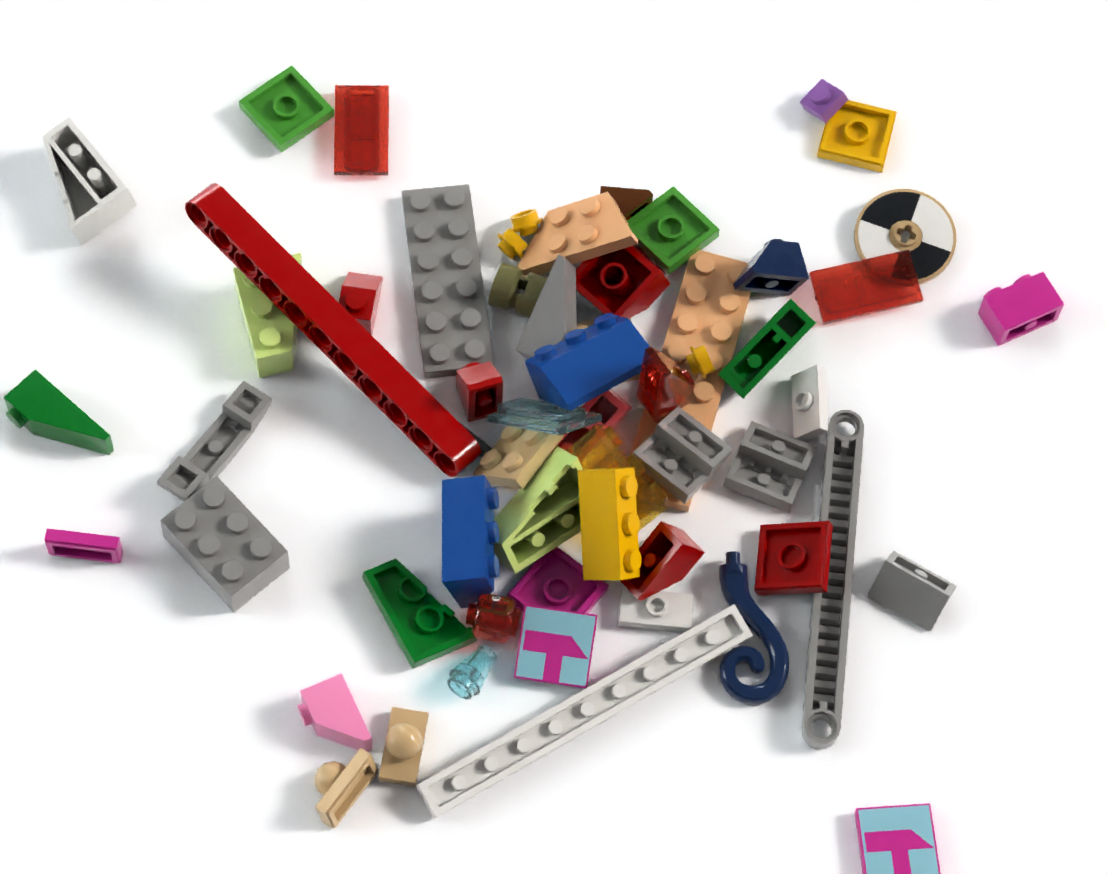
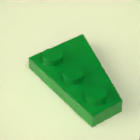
[362,558,479,669]

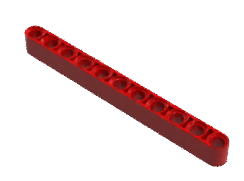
[185,183,481,477]

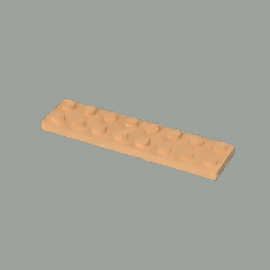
[627,250,751,512]

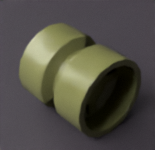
[488,263,547,319]

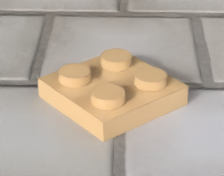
[472,421,564,489]

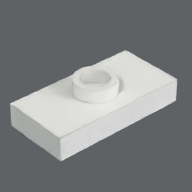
[791,364,828,442]
[618,588,694,632]

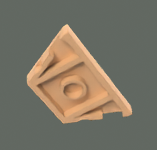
[517,191,638,276]

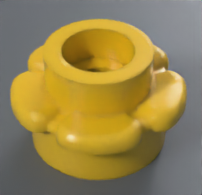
[510,209,543,237]
[497,228,528,259]
[686,345,715,378]

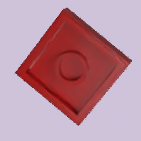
[754,521,833,596]

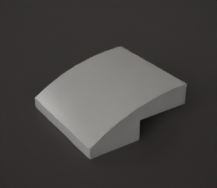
[629,406,733,504]
[723,421,817,513]

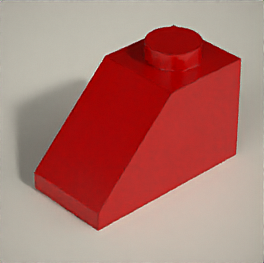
[339,272,383,335]
[456,361,503,422]
[620,521,705,601]

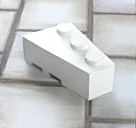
[42,116,137,246]

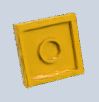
[817,100,897,173]

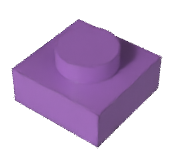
[800,79,848,123]

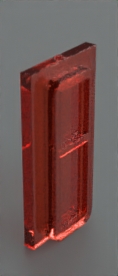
[334,85,389,176]
[809,249,924,325]

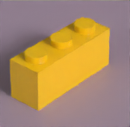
[578,467,642,580]

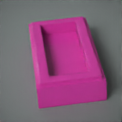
[44,528,123,564]

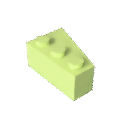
[233,253,302,378]
[494,446,583,574]

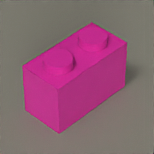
[978,271,1064,346]

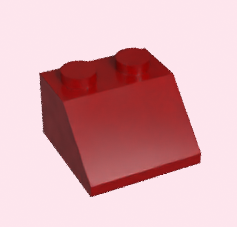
[576,246,670,319]

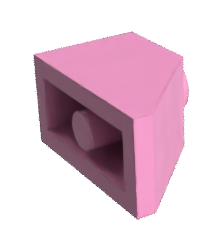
[297,673,373,752]

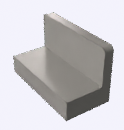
[868,550,957,631]

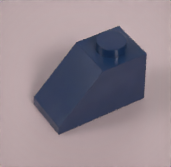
[733,239,809,295]

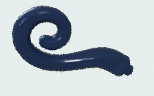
[719,551,790,705]

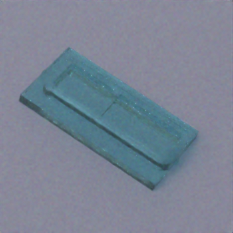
[487,398,602,435]

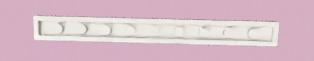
[416,604,753,819]

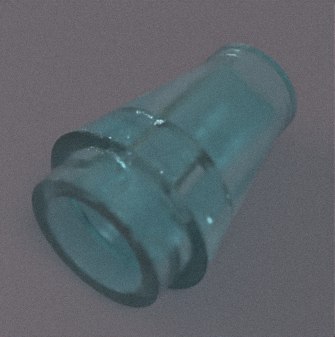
[447,645,497,700]

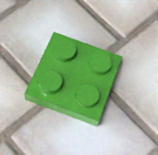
[239,65,334,153]
[627,186,720,275]

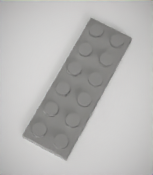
[401,184,494,379]

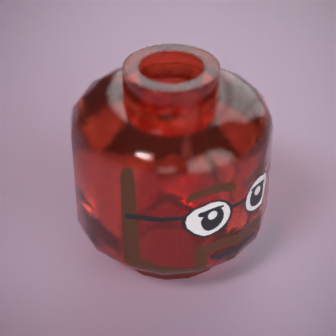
[466,594,521,644]

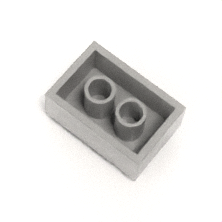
[160,476,290,613]

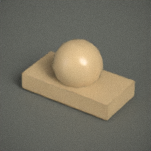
[379,707,429,787]
[315,748,378,829]

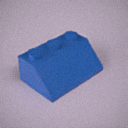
[524,313,659,411]
[442,475,500,608]

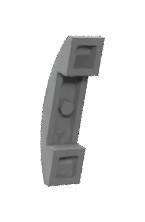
[157,380,272,501]

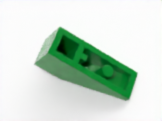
[717,299,816,399]
[4,369,114,455]

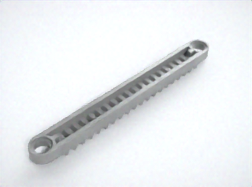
[801,410,864,750]

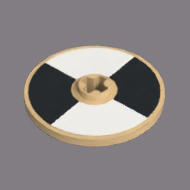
[854,189,957,286]

